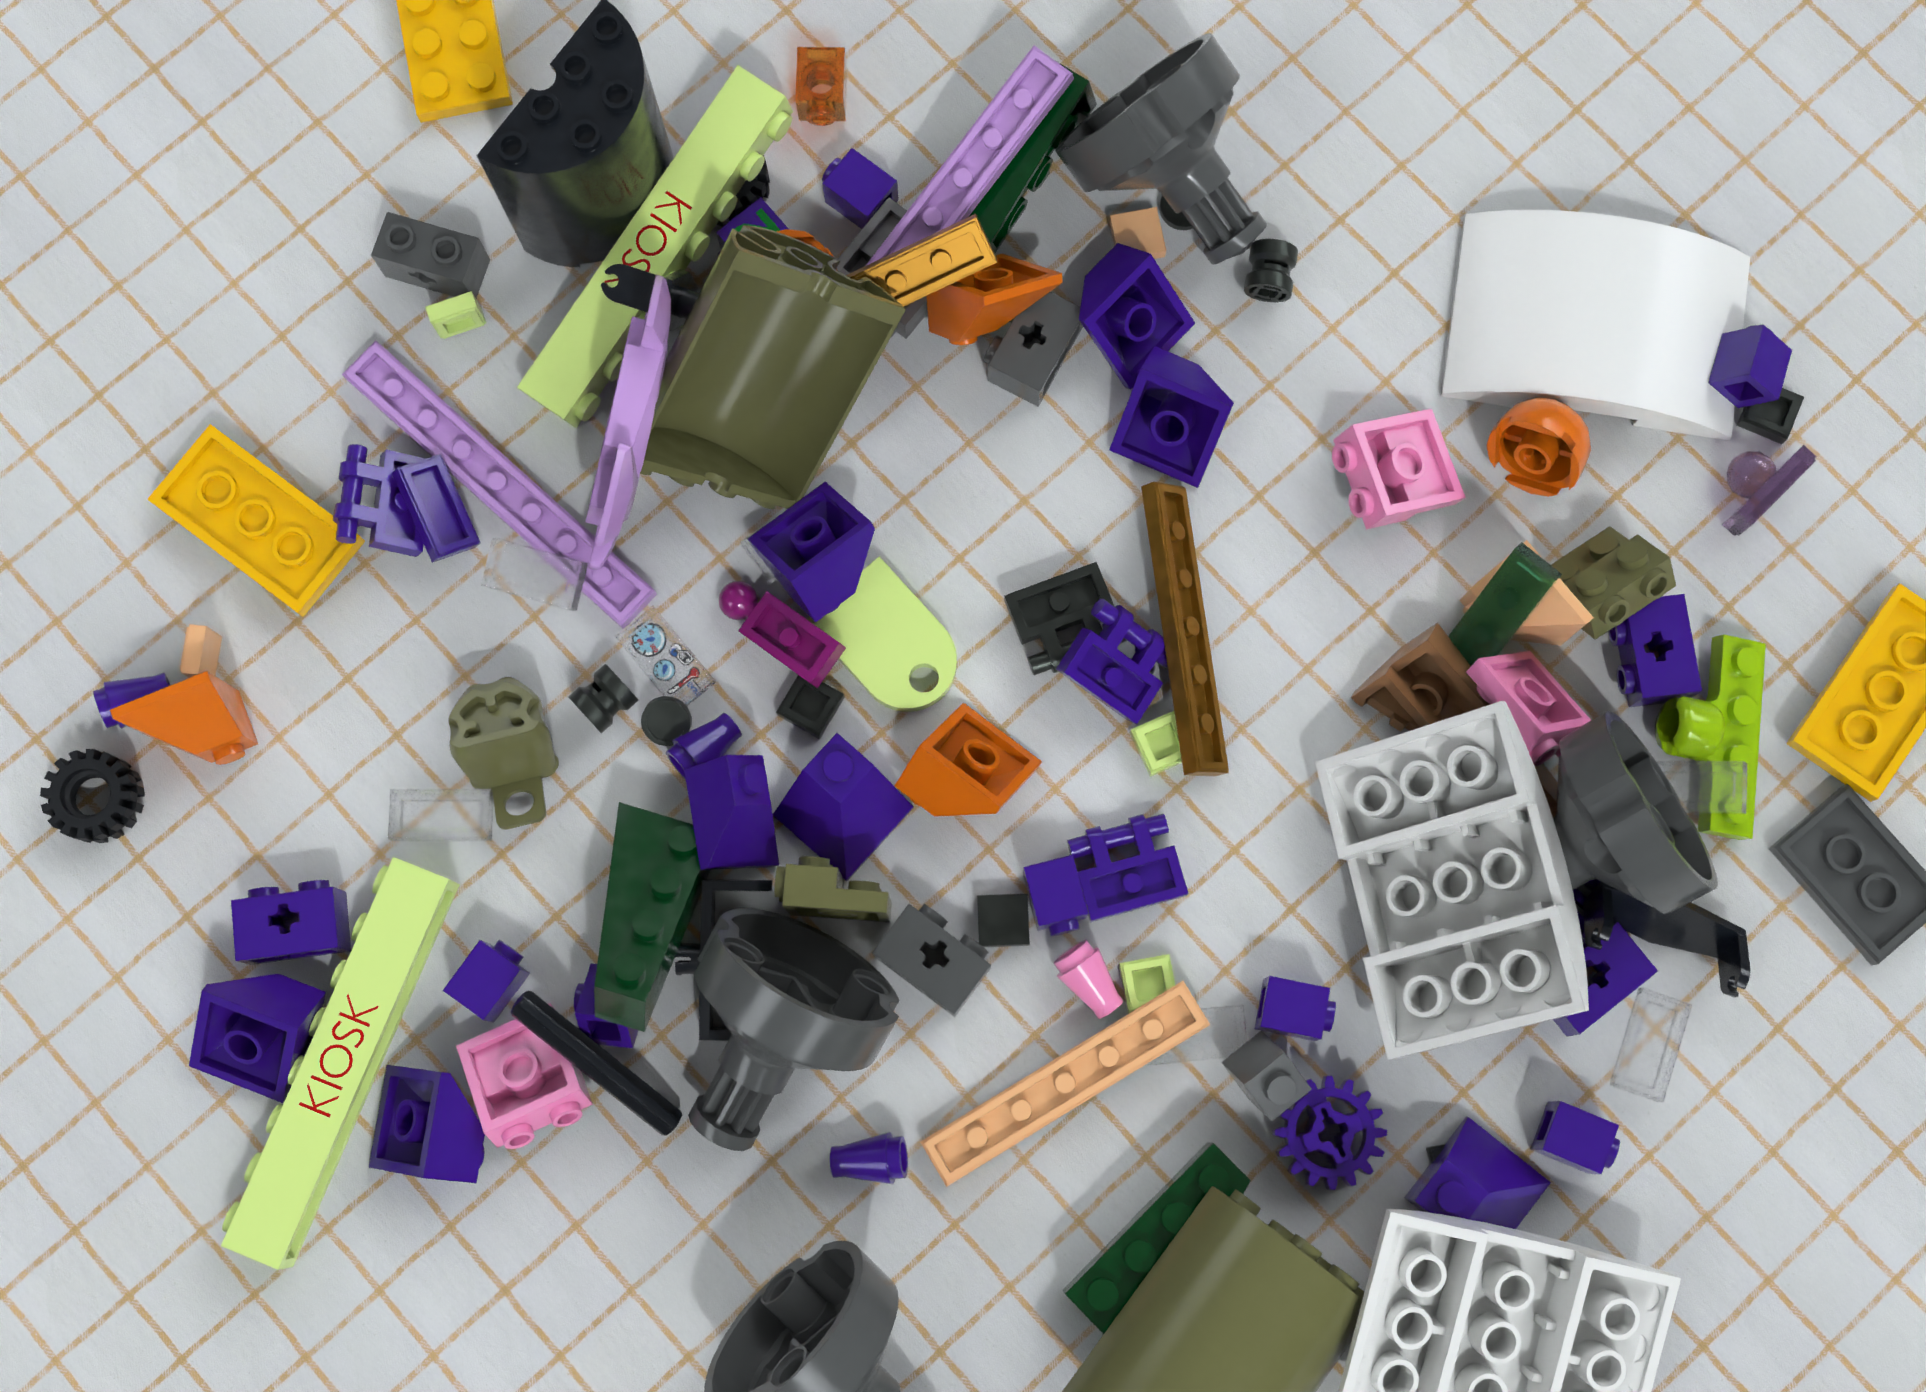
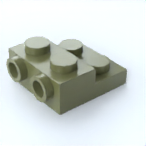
[1550,526,1676,640]
[774,856,892,923]

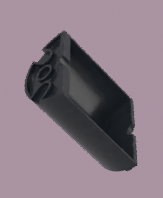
[476,0,673,267]

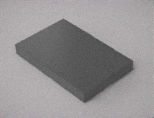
[1769,784,1926,966]

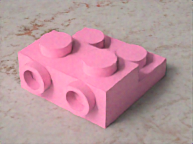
[1332,409,1466,530]
[1466,651,1591,766]
[456,1003,593,1149]

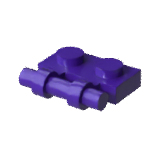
[333,444,426,557]
[1056,599,1168,724]
[1067,814,1189,923]

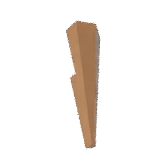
[1351,622,1558,818]

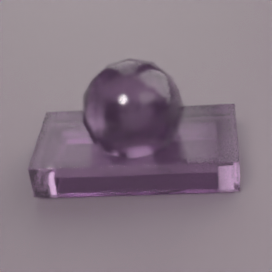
[1722,445,1817,536]

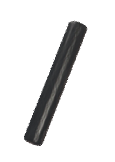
[510,991,682,1136]

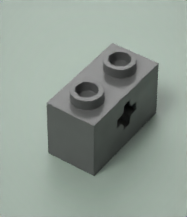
[371,212,490,299]
[984,292,1083,407]
[872,904,991,1017]

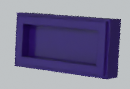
[392,454,481,563]

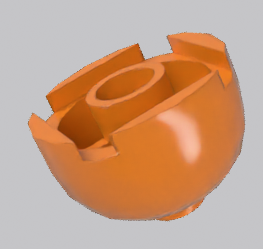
[1486,397,1591,497]

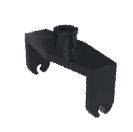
[601,264,699,332]
[675,879,772,1041]
[1583,881,1750,998]

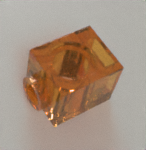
[795,47,847,126]

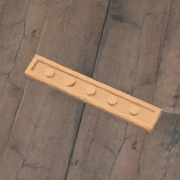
[920,981,1210,1187]

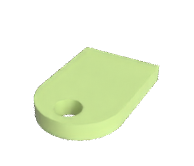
[807,556,957,712]

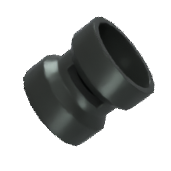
[1244,239,1298,303]
[568,664,639,734]

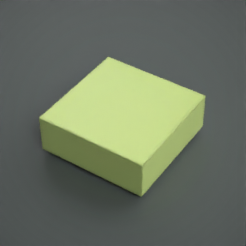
[425,291,486,339]
[1130,711,1182,777]
[1118,954,1175,1014]

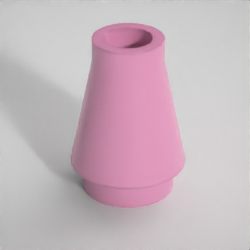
[1054,940,1123,1019]

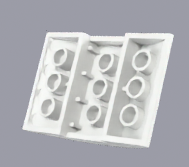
[1441,210,1750,441]
[1315,701,1589,1060]
[1338,1209,1681,1392]

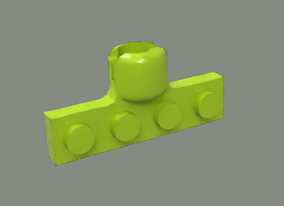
[1655,634,1766,840]

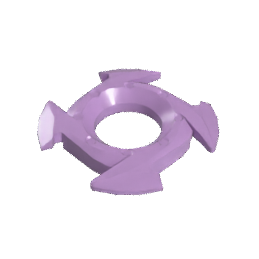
[585,275,671,570]

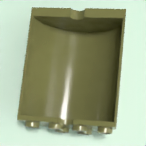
[640,225,906,509]
[1062,1186,1364,1392]

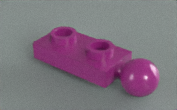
[719,581,846,688]

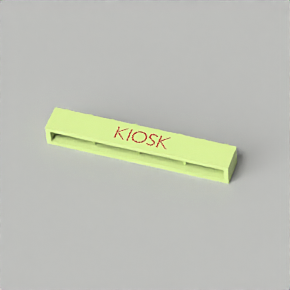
[517,65,793,428]
[221,857,460,1270]

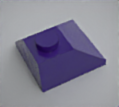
[1079,243,1195,390]
[1109,346,1234,488]
[747,481,875,622]
[773,733,914,882]
[684,755,779,870]
[189,974,326,1103]
[369,1065,485,1183]
[1404,1116,1551,1229]

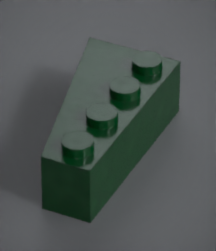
[969,61,1097,253]
[594,802,710,1032]
[1063,1142,1251,1334]

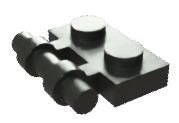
[1004,562,1126,675]

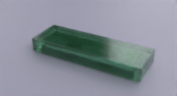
[1448,542,1562,666]

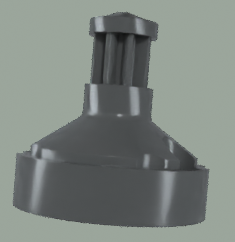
[1055,33,1267,265]
[1553,711,1718,914]
[688,908,900,1151]
[704,1241,900,1392]

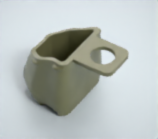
[448,677,559,830]

